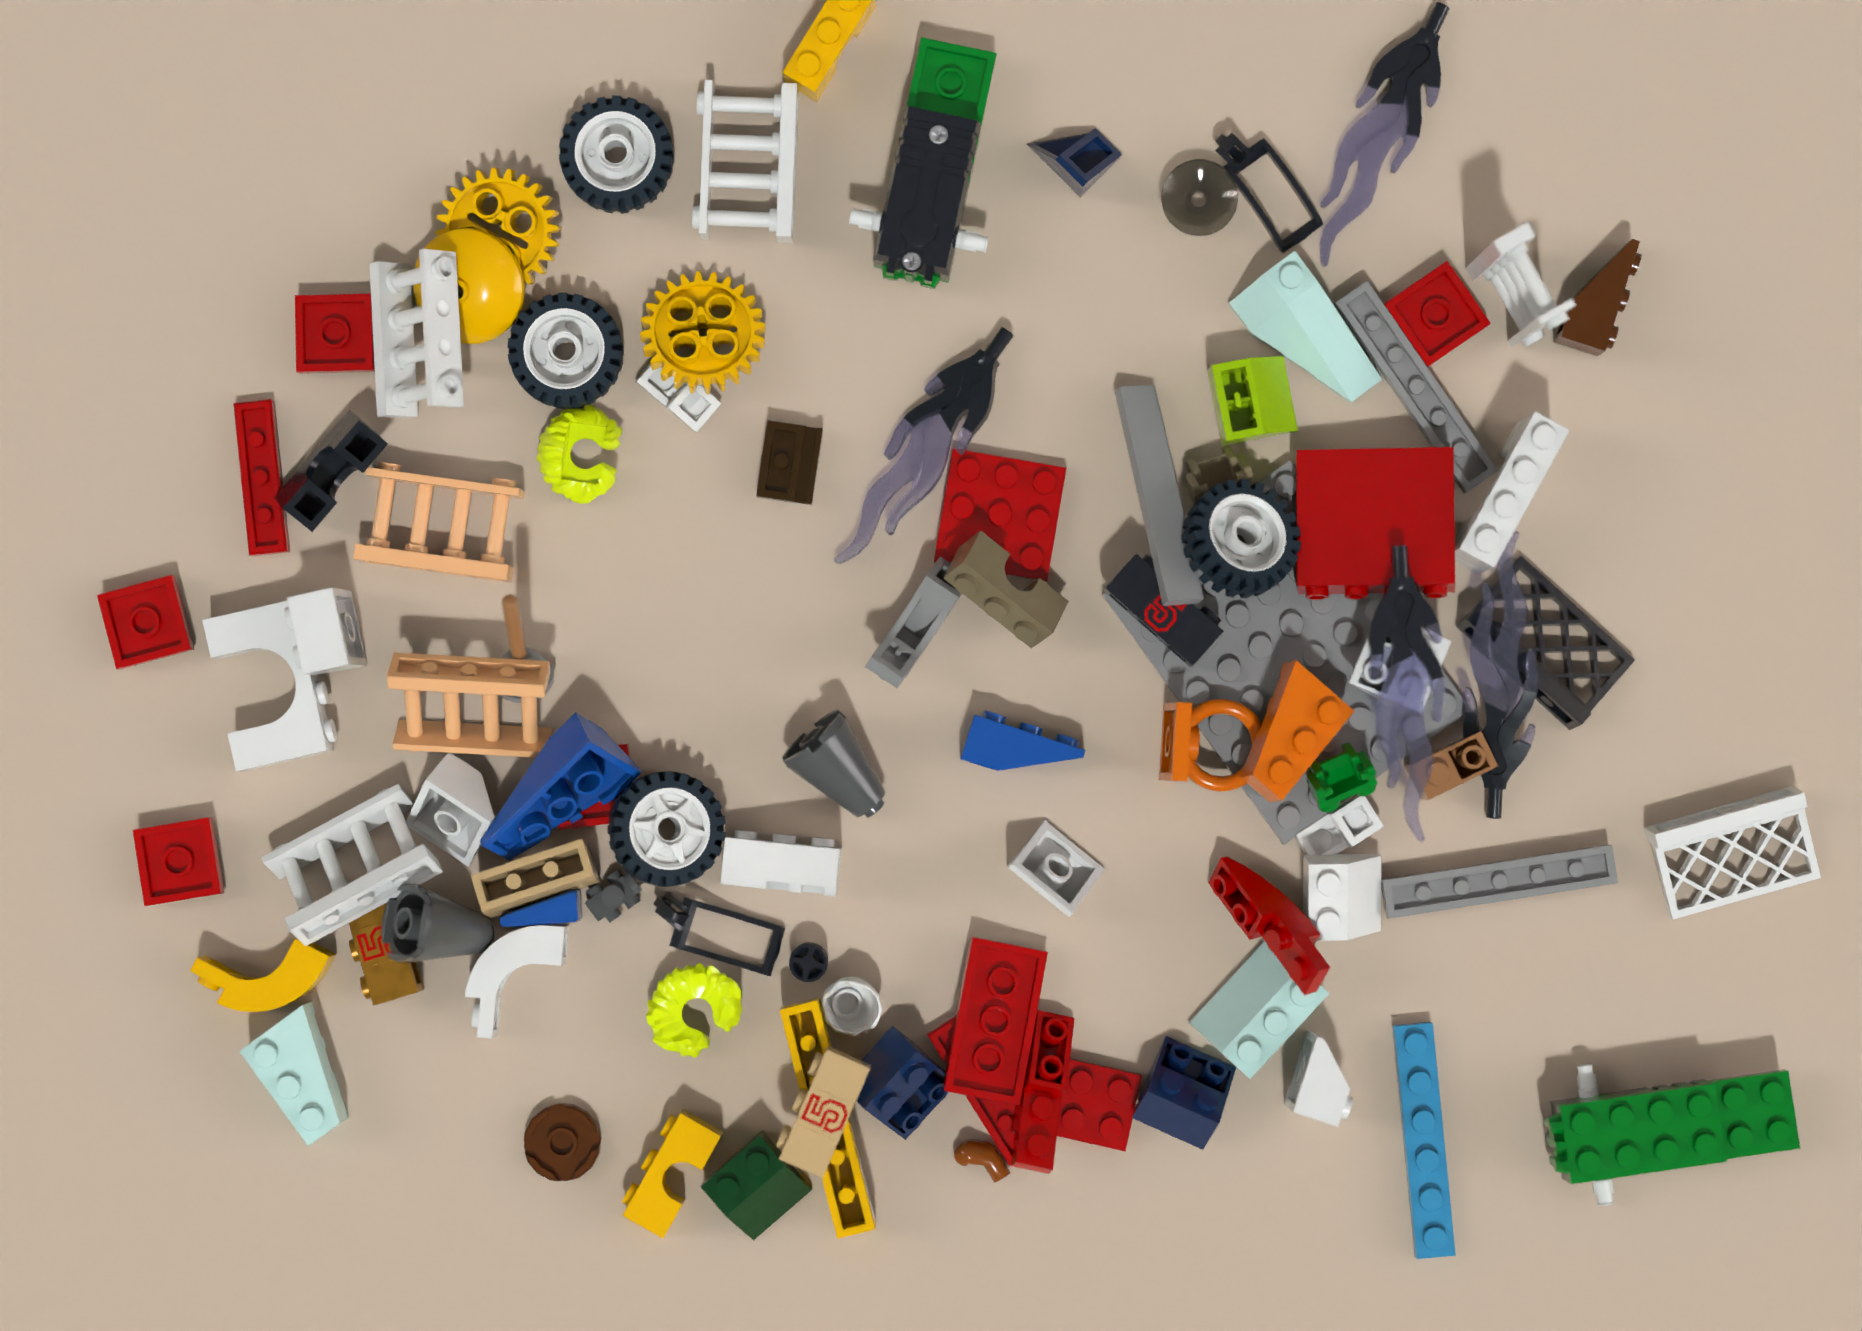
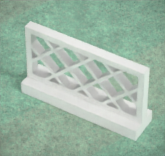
[1644,786,1821,920]

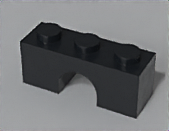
[274,410,388,532]

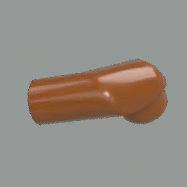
[954,1139,1010,1183]

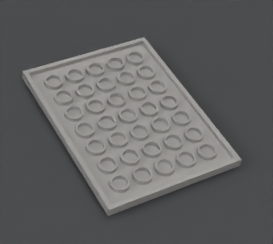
[1102,460,1471,845]

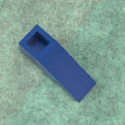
[960,710,1086,771]

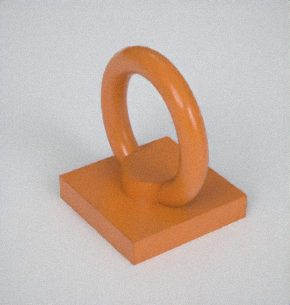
[1159,699,1262,792]

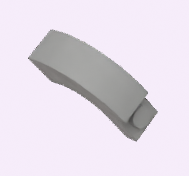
[865,556,962,688]

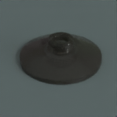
[1161,159,1238,236]

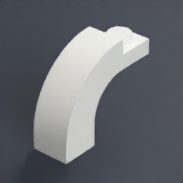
[465,924,569,1038]

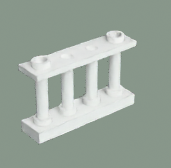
[692,80,799,243]
[1466,222,1576,348]
[369,249,464,418]
[261,784,443,946]

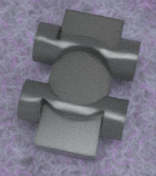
[585,869,643,923]

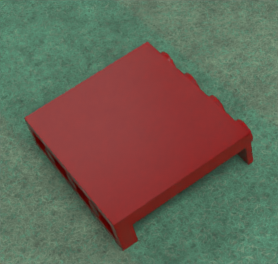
[1297,447,1455,600]

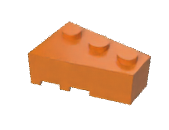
[1240,660,1354,802]

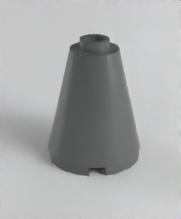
[782,710,885,818]
[381,884,494,963]

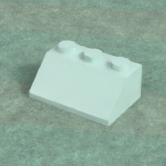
[1189,940,1330,1079]

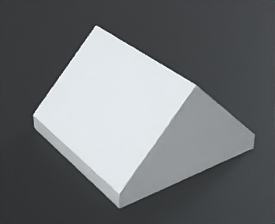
[1007,820,1104,917]

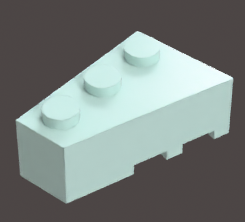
[239,1001,349,1146]

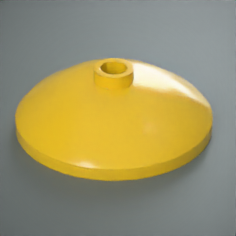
[413,228,525,344]

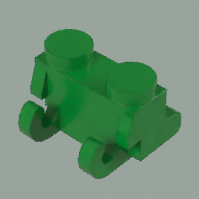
[1307,742,1378,812]

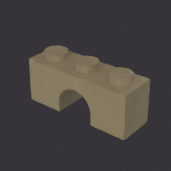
[943,530,1069,649]

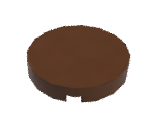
[524,1103,602,1181]

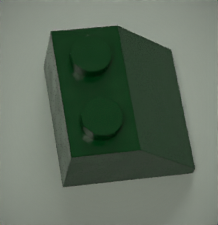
[700,1130,812,1241]

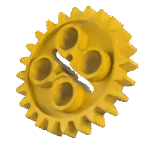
[435,167,562,285]
[640,271,765,394]

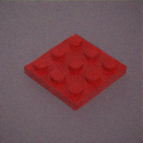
[934,448,1067,582]

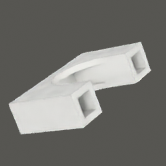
[1455,411,1570,574]
[202,601,337,771]

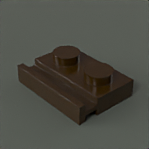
[756,420,823,506]

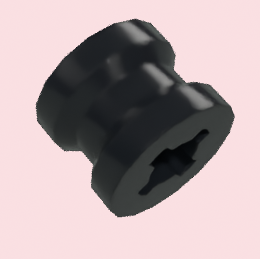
[789,942,828,982]

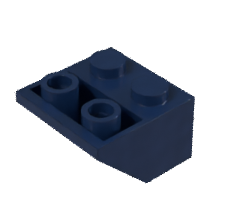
[856,1026,949,1140]
[1132,1036,1236,1150]

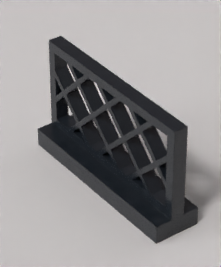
[1456,556,1635,730]

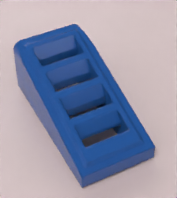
[500,890,582,927]

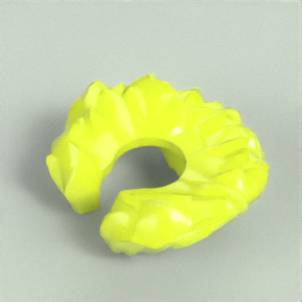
[536,405,622,504]
[646,963,743,1058]

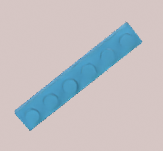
[1392,1022,1456,1259]

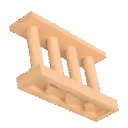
[353,462,525,583]
[387,652,553,758]

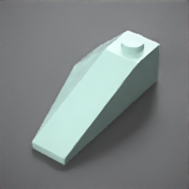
[1229,251,1382,403]

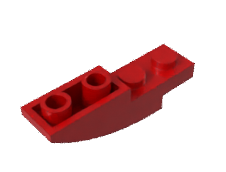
[1208,856,1331,996]
[1011,1010,1075,1174]

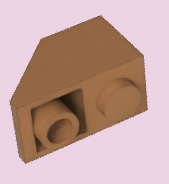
[1404,731,1498,800]

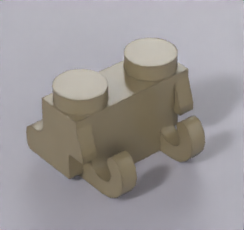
[1185,445,1254,504]

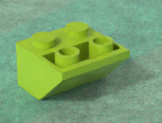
[1207,356,1298,446]

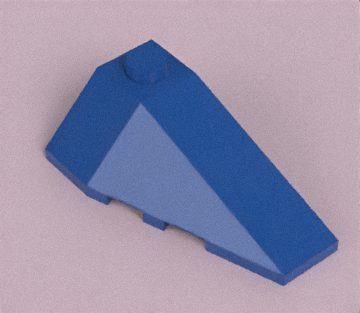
[480,712,642,860]

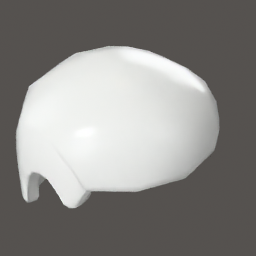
[821,976,882,1036]

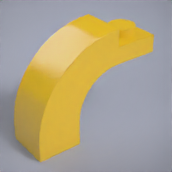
[190,938,337,1012]

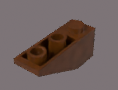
[1554,239,1642,356]

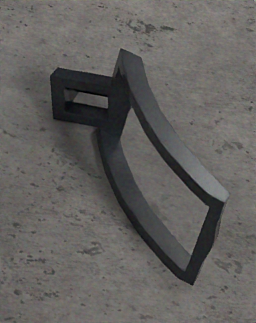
[1215,133,1323,253]
[653,891,785,976]

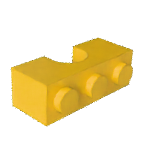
[782,0,877,102]
[621,1109,723,1239]

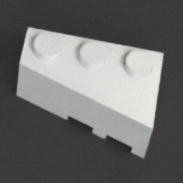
[720,830,842,896]

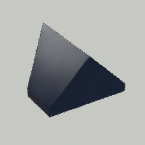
[1027,128,1122,197]

